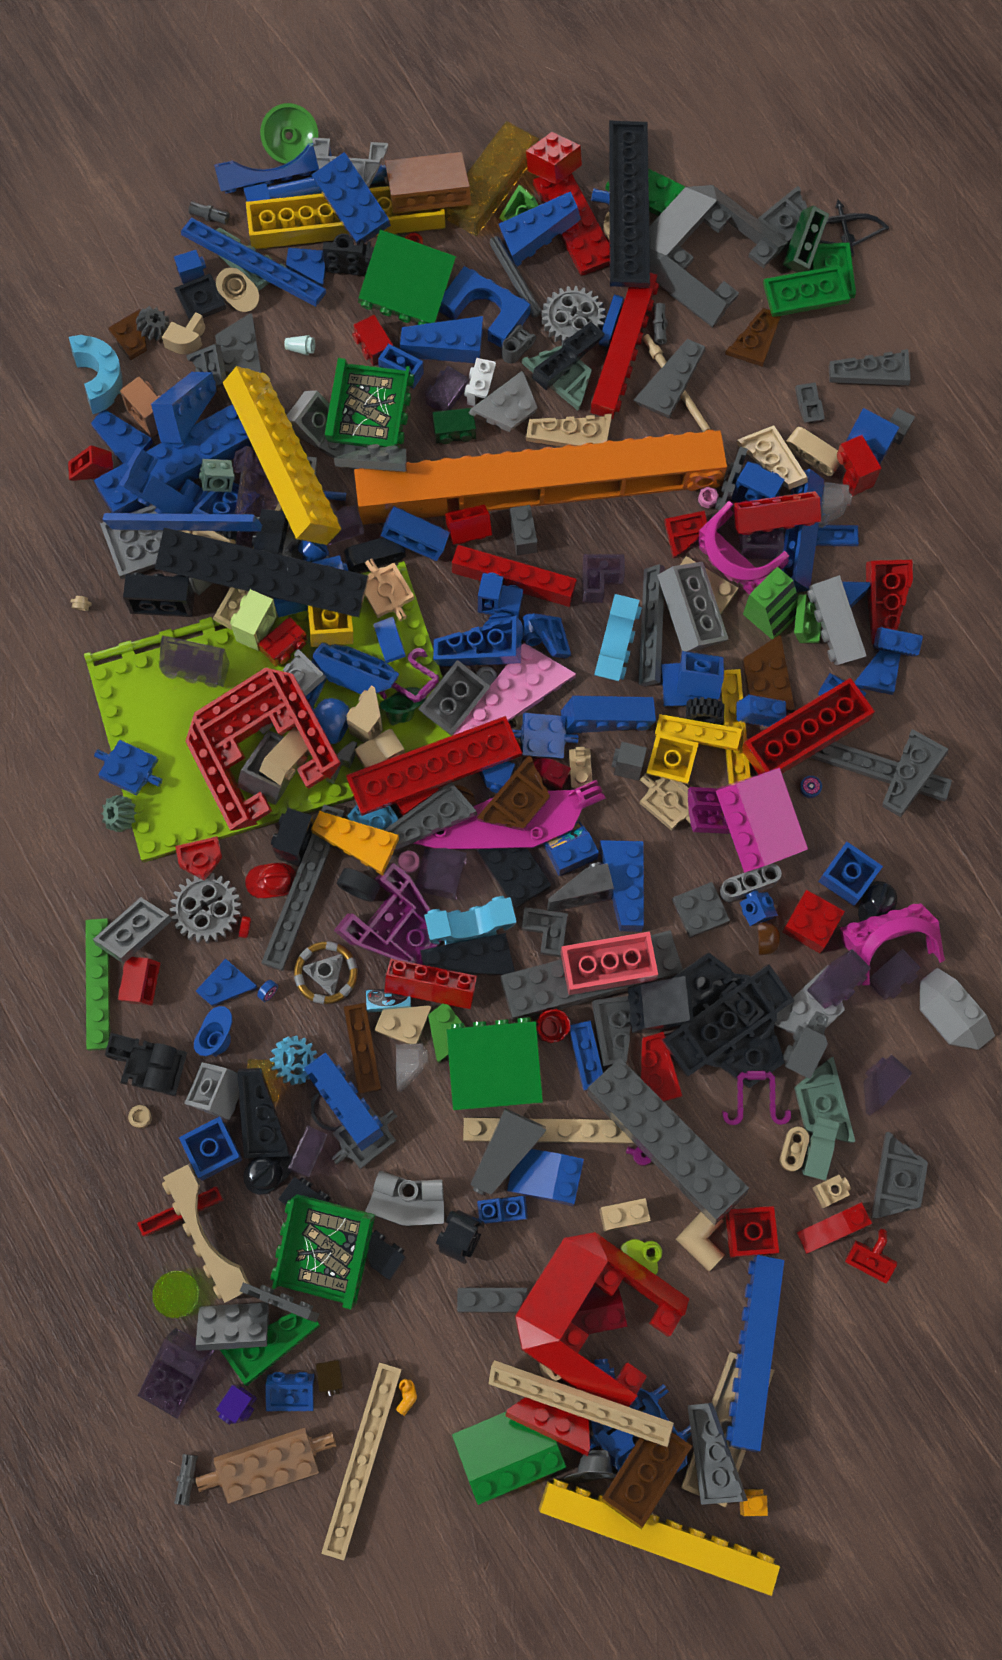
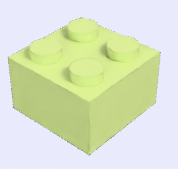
[230,589,277,651]

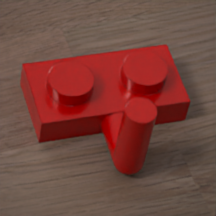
[845,1229,897,1284]

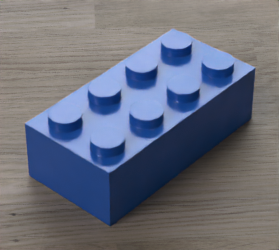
[312,152,391,245]

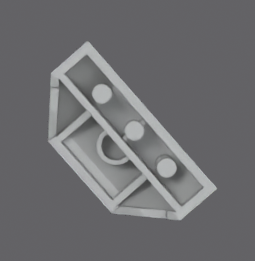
[920,968,995,1050]

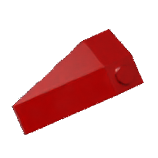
[866,559,913,644]

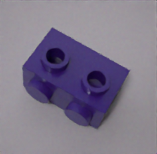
[216,1385,257,1425]

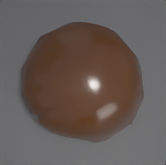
[758,922,780,955]

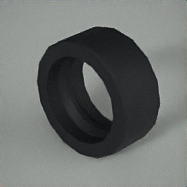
[336,868,380,902]

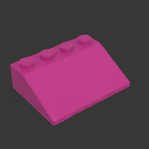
[716,767,808,873]

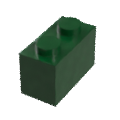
[433,408,476,444]

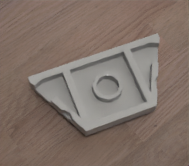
[469,371,537,432]
[774,965,845,1034]

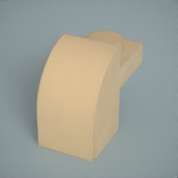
[162,312,205,354]

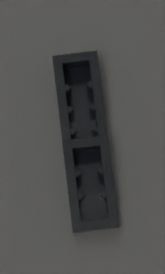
[532,322,605,390]

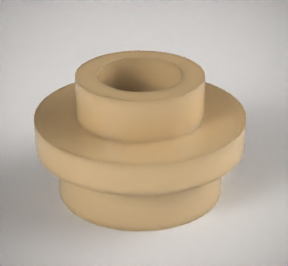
[71,596,92,611]

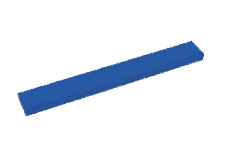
[181,218,326,307]
[103,513,262,531]

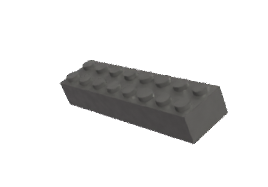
[501,930,683,1023]
[588,1058,749,1226]

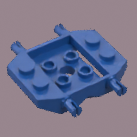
[590,1384,692,1488]

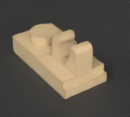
[569,747,592,790]

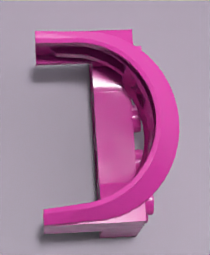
[699,501,789,594]
[840,903,945,985]

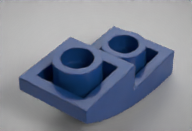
[374,617,406,663]
[477,1196,528,1224]

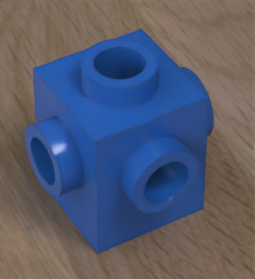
[740,891,778,926]

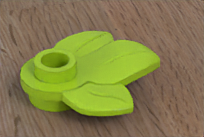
[620,1239,662,1275]

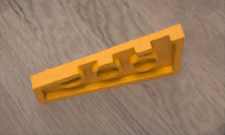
[311,811,399,876]

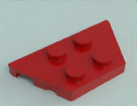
[506,1397,590,1456]

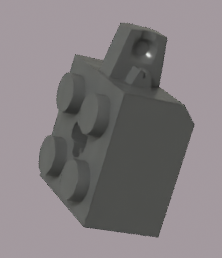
[783,1011,829,1079]

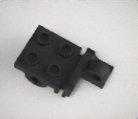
[323,233,374,275]
[105,1033,187,1096]

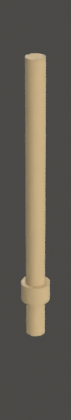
[643,334,711,432]

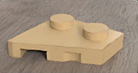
[374,1006,432,1047]

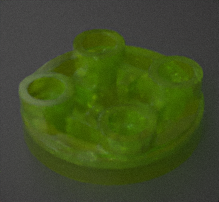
[152,1271,200,1318]

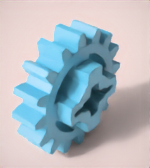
[270,1036,317,1085]

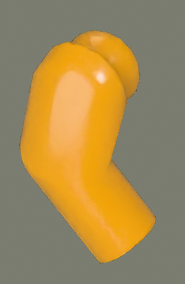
[396,1379,417,1416]

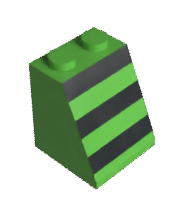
[743,567,798,639]

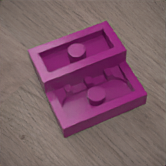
[688,787,730,834]

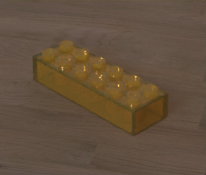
[444,121,539,237]

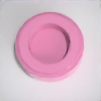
[398,851,419,873]

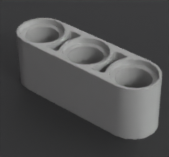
[719,864,782,902]

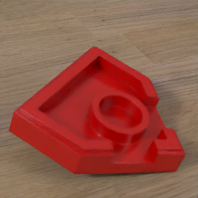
[175,836,223,881]

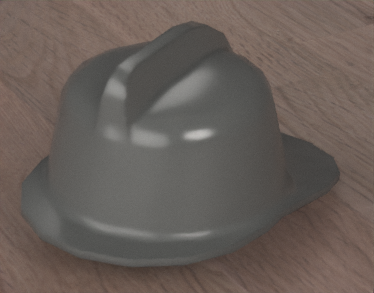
[563,1450,617,1483]

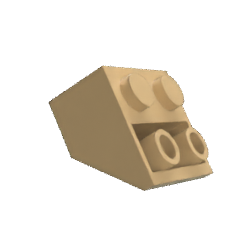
[346,685,383,743]

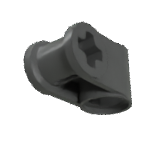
[502,324,537,364]

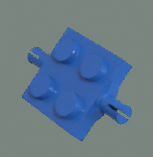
[512,713,579,759]
[94,740,163,796]

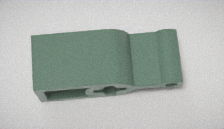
[802,1116,840,1181]

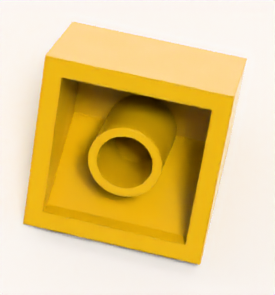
[646,732,699,784]

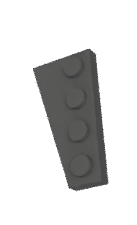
[384,782,478,850]

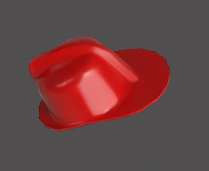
[245,863,296,898]

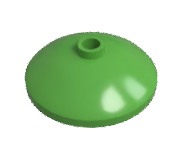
[260,103,318,164]

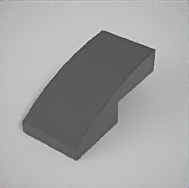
[795,382,825,423]
[326,741,357,784]

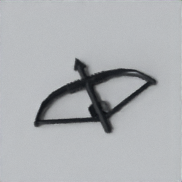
[819,199,889,257]

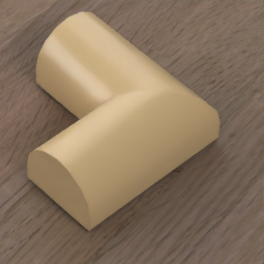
[676,1212,725,1271]

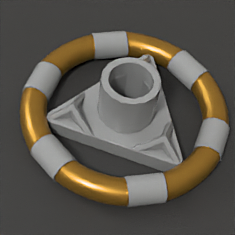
[294,941,358,1004]

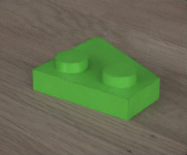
[428,1004,465,1063]

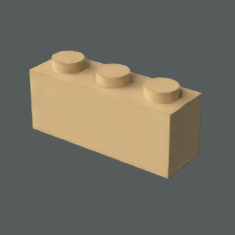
[259,727,312,785]

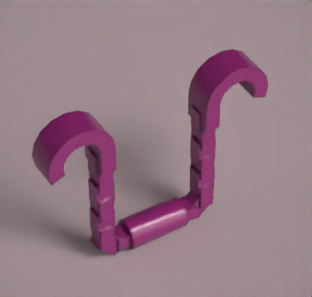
[378,648,439,703]
[722,1071,791,1125]

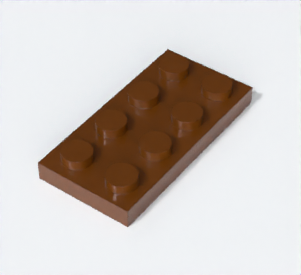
[601,1432,692,1529]

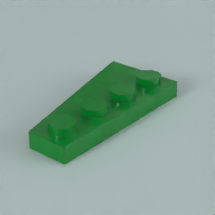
[219,1313,321,1386]

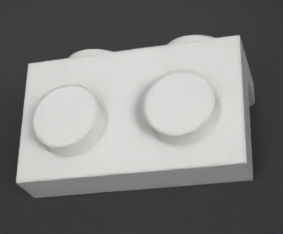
[464,358,496,406]

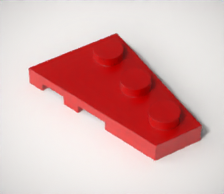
[641,1032,683,1102]

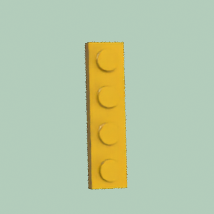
[655,714,743,751]

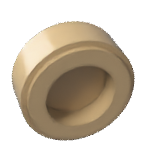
[128,1105,152,1129]

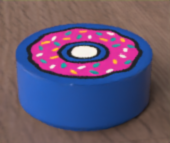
[800,776,822,798]
[257,980,278,1002]

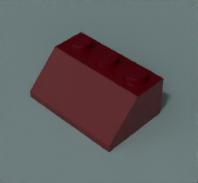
[571,1285,628,1334]

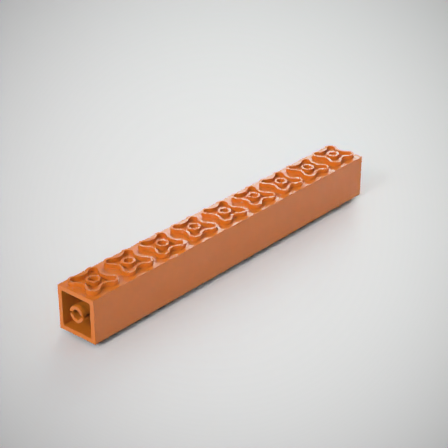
[354,430,727,525]

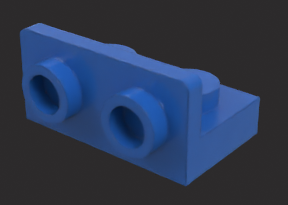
[265,1372,314,1411]

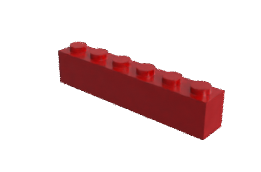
[452,545,577,607]

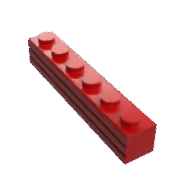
[137,1186,223,1237]

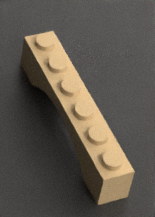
[162,1163,250,1303]

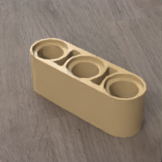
[785,427,841,476]

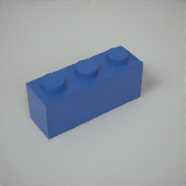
[381,506,450,561]

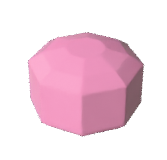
[698,487,719,509]

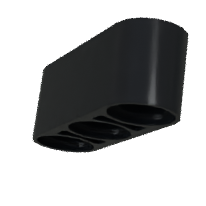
[344,537,406,572]

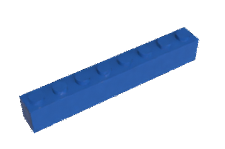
[726,1255,784,1452]

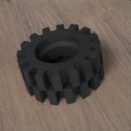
[685,697,725,725]

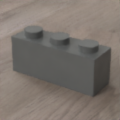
[457,1288,527,1313]

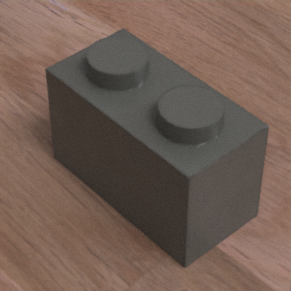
[510,505,537,556]
[611,742,647,781]

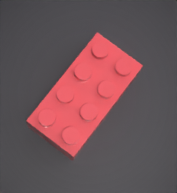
[561,932,658,995]

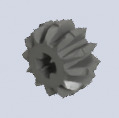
[136,306,170,341]

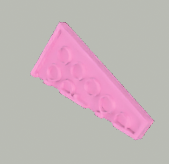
[453,643,576,735]

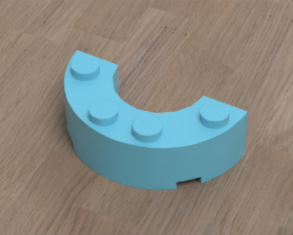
[69,335,123,414]
[594,594,642,682]
[424,896,516,945]

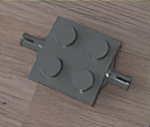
[331,1106,397,1169]

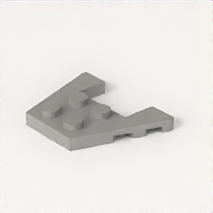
[312,138,389,188]

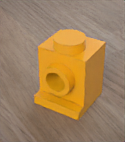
[740,1489,768,1516]

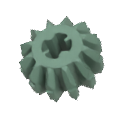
[101,795,137,832]

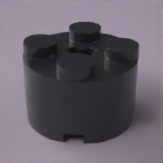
[436,1210,484,1264]

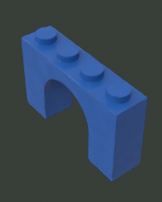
[439,266,530,348]

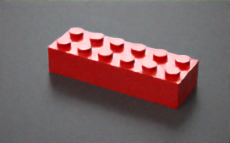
[742,678,875,775]

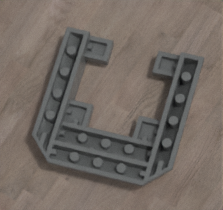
[649,185,788,328]

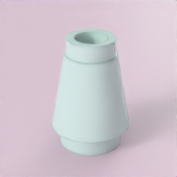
[285,335,315,355]

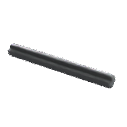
[490,236,542,318]

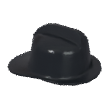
[858,881,897,922]
[243,1154,294,1195]

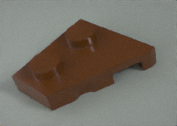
[108,309,147,361]

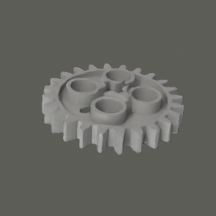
[541,286,606,345]
[170,873,242,944]

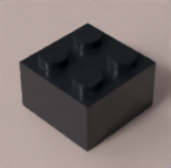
[271,808,314,866]

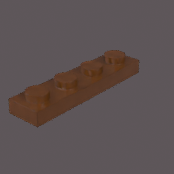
[344,1003,381,1095]

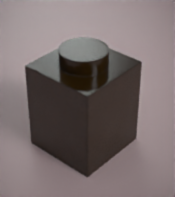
[315,1359,344,1396]

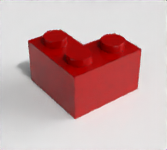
[837,435,882,496]

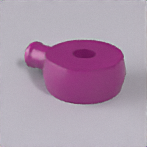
[626,1146,652,1166]

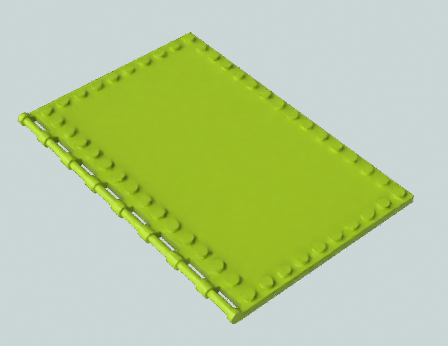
[84,561,451,863]

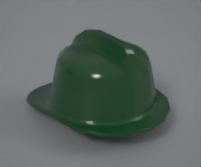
[380,687,427,726]

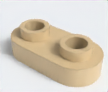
[780,1127,809,1172]

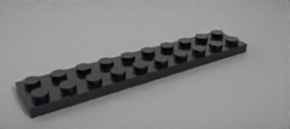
[609,120,650,288]
[154,528,369,618]

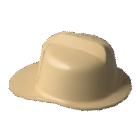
[216,267,259,312]

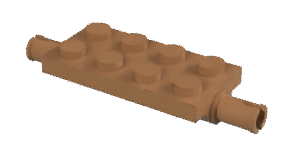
[196,1428,337,1503]

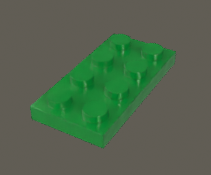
[605,168,685,216]
[763,265,850,317]

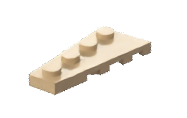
[526,414,612,447]
[737,425,808,490]

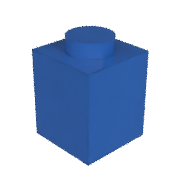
[174,250,206,284]

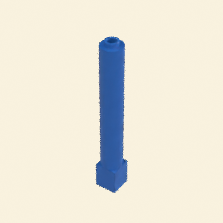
[244,165,387,202]

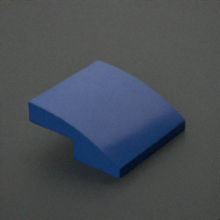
[661,663,700,706]

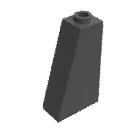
[470,1108,546,1195]

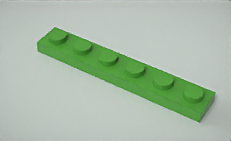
[86,918,110,1051]

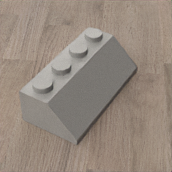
[657,561,729,652]
[807,575,866,665]

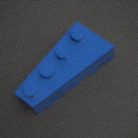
[433,615,522,667]

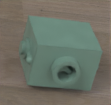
[199,459,235,492]

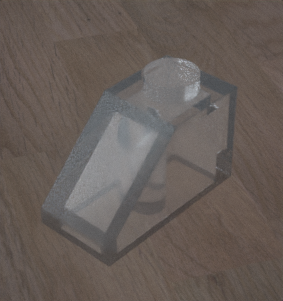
[819,482,852,528]
[396,1044,428,1092]

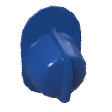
[298,540,330,562]
[194,1006,232,1057]

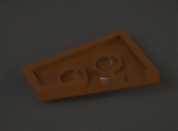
[725,308,781,367]

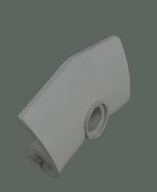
[366,1170,444,1226]

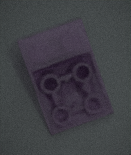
[137,1328,215,1419]

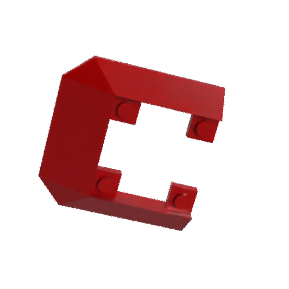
[185,668,341,831]
[515,1232,689,1407]

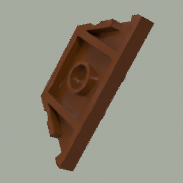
[742,635,795,713]
[477,756,550,831]

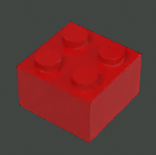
[526,132,582,185]
[782,890,845,953]
[725,1206,779,1258]

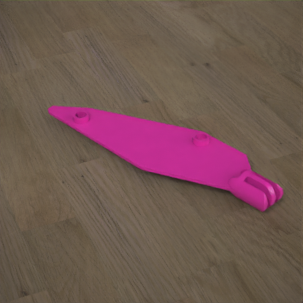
[413,780,606,850]

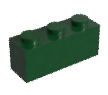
[782,205,829,273]

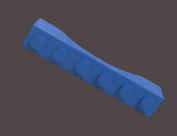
[214,143,332,193]

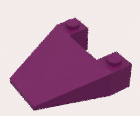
[334,863,440,965]

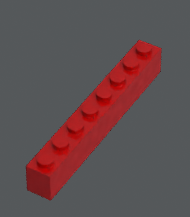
[590,273,659,419]

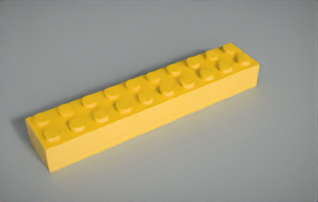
[246,186,445,249]
[223,366,341,545]
[539,1478,780,1596]

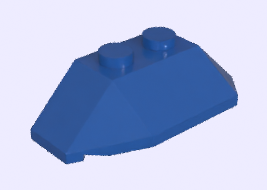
[313,643,399,694]

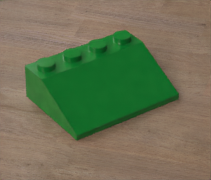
[452,1412,566,1505]

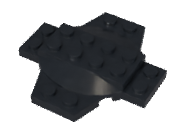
[661,952,794,1088]

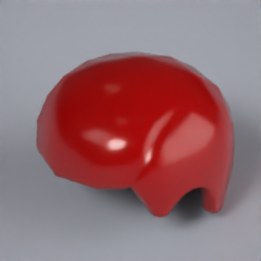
[536,1009,571,1043]

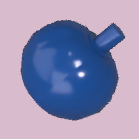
[312,698,350,744]

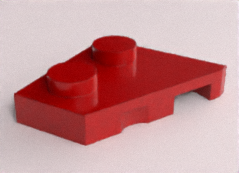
[664,511,707,558]

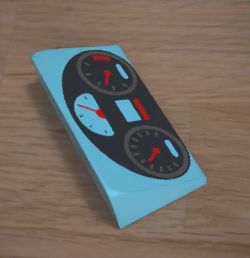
[366,989,411,1013]

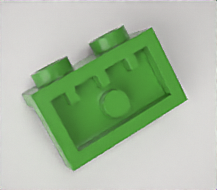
[794,595,822,643]

